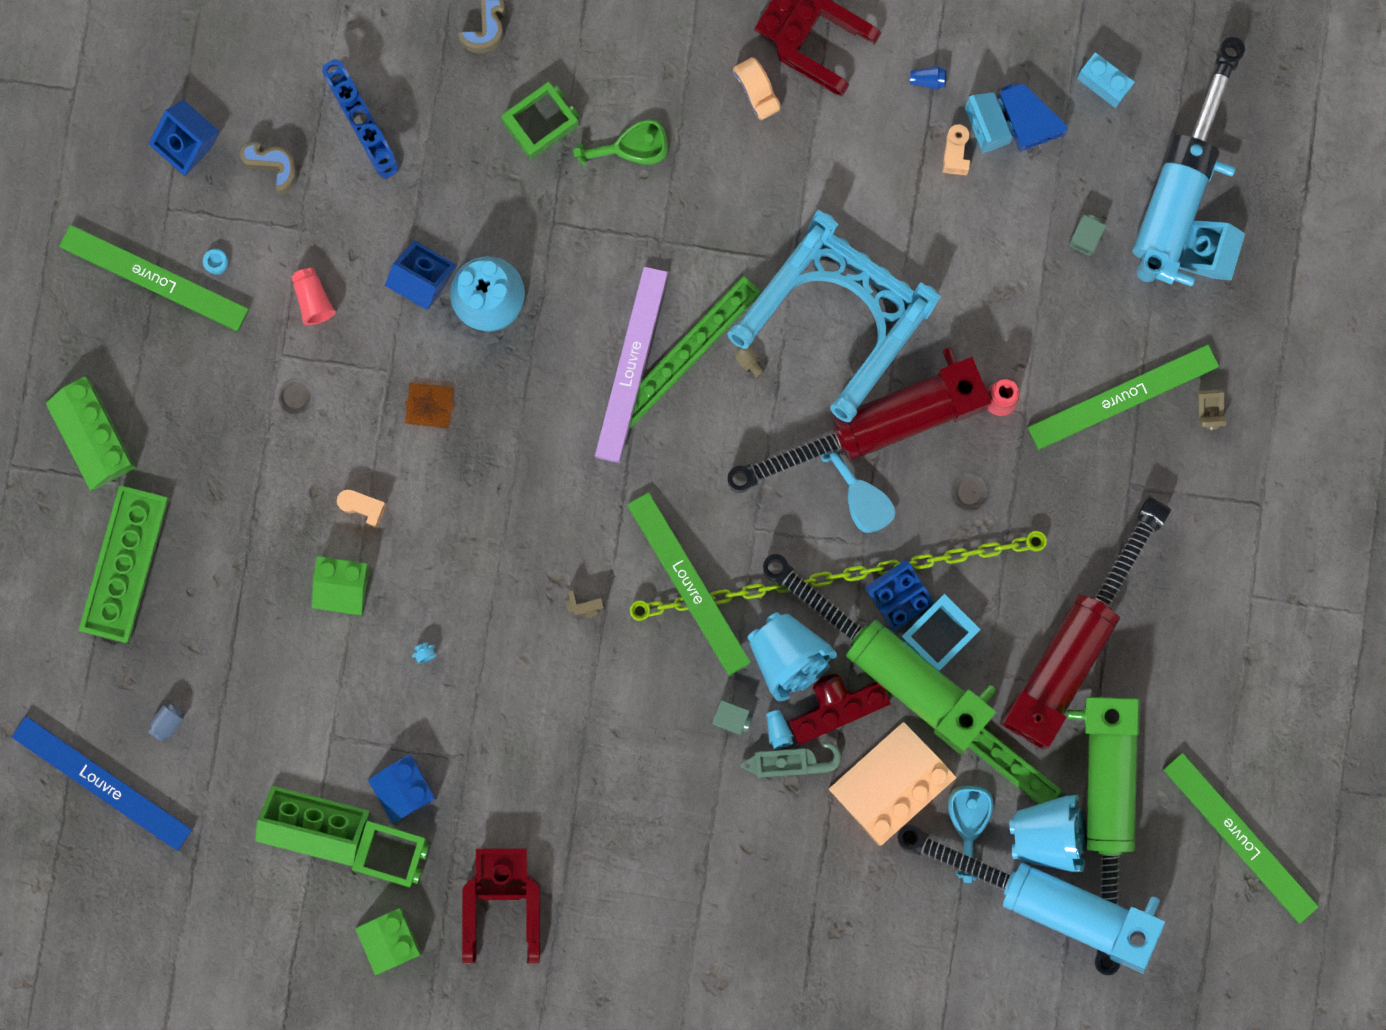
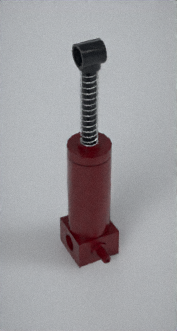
[727,347,991,493]
[999,496,1171,750]

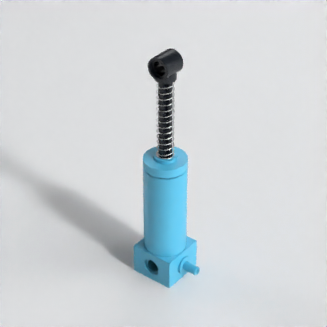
[897,824,1165,974]

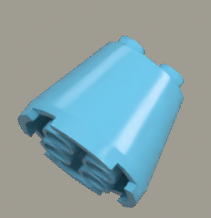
[450,256,525,332]
[748,612,837,701]
[1009,795,1086,872]

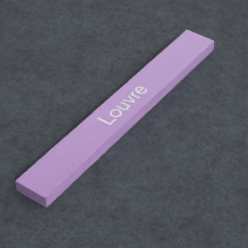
[595,267,669,463]

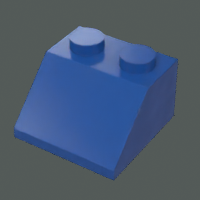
[148,100,220,176]
[384,240,457,310]
[368,754,437,824]

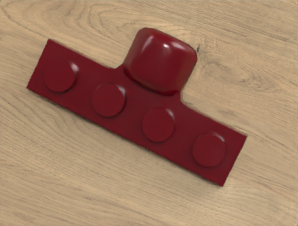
[788,674,891,745]

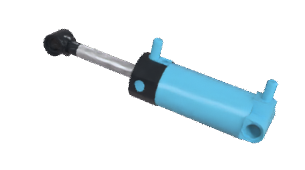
[1132,37,1245,286]

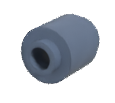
[148,703,184,742]

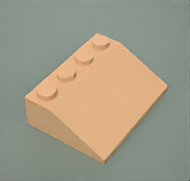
[829,722,956,846]

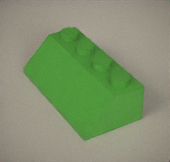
[46,376,136,491]
[255,786,370,866]

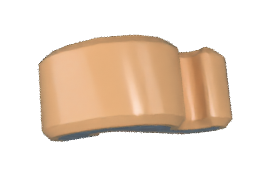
[733,57,781,120]

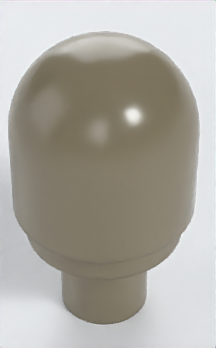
[735,347,765,378]

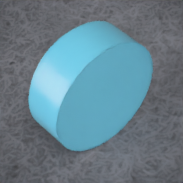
[203,249,229,275]

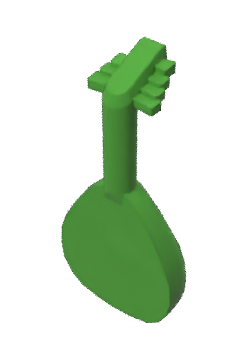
[573,120,668,166]

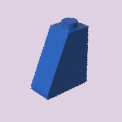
[998,83,1068,152]

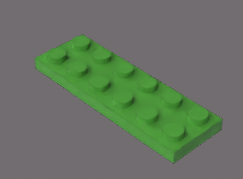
[78,485,169,644]

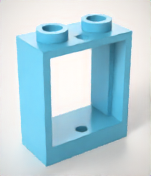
[900,594,981,671]

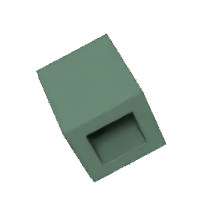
[1068,215,1106,257]
[712,700,752,735]

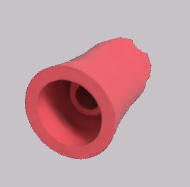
[291,268,336,325]
[986,379,1019,416]

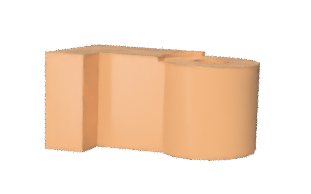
[942,124,970,176]
[337,490,387,528]

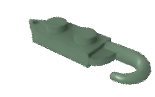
[740,742,841,778]

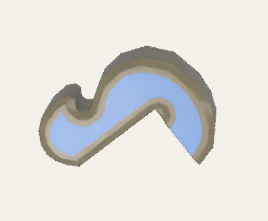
[458,0,506,53]
[240,142,298,195]

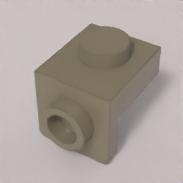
[1197,389,1227,430]
[565,590,604,619]

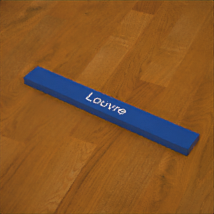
[11,716,193,851]

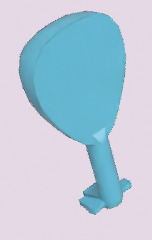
[821,450,895,533]
[948,785,994,883]

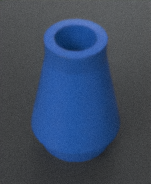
[910,65,946,90]

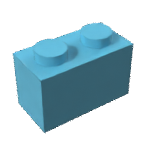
[1077,52,1135,108]

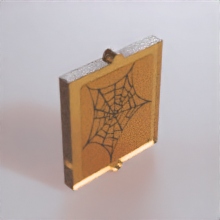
[405,383,454,428]

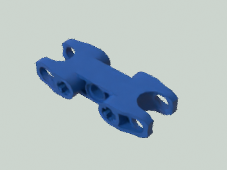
[322,59,398,179]

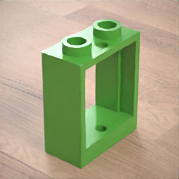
[501,82,579,161]
[352,821,430,888]

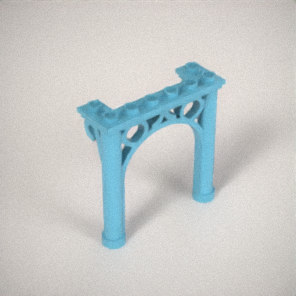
[727,210,941,422]

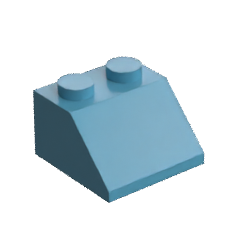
[964,92,1014,154]
[1178,220,1245,280]

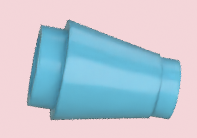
[766,710,794,749]

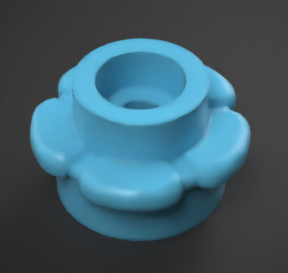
[412,642,436,664]

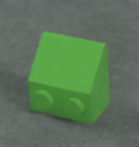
[312,556,370,616]
[355,908,422,975]

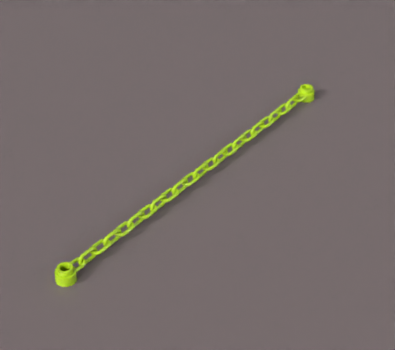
[630,531,1047,621]

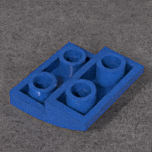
[865,560,934,631]

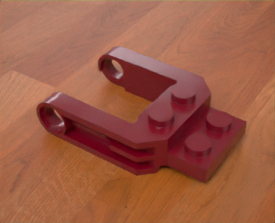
[754,0,881,96]
[462,848,541,964]

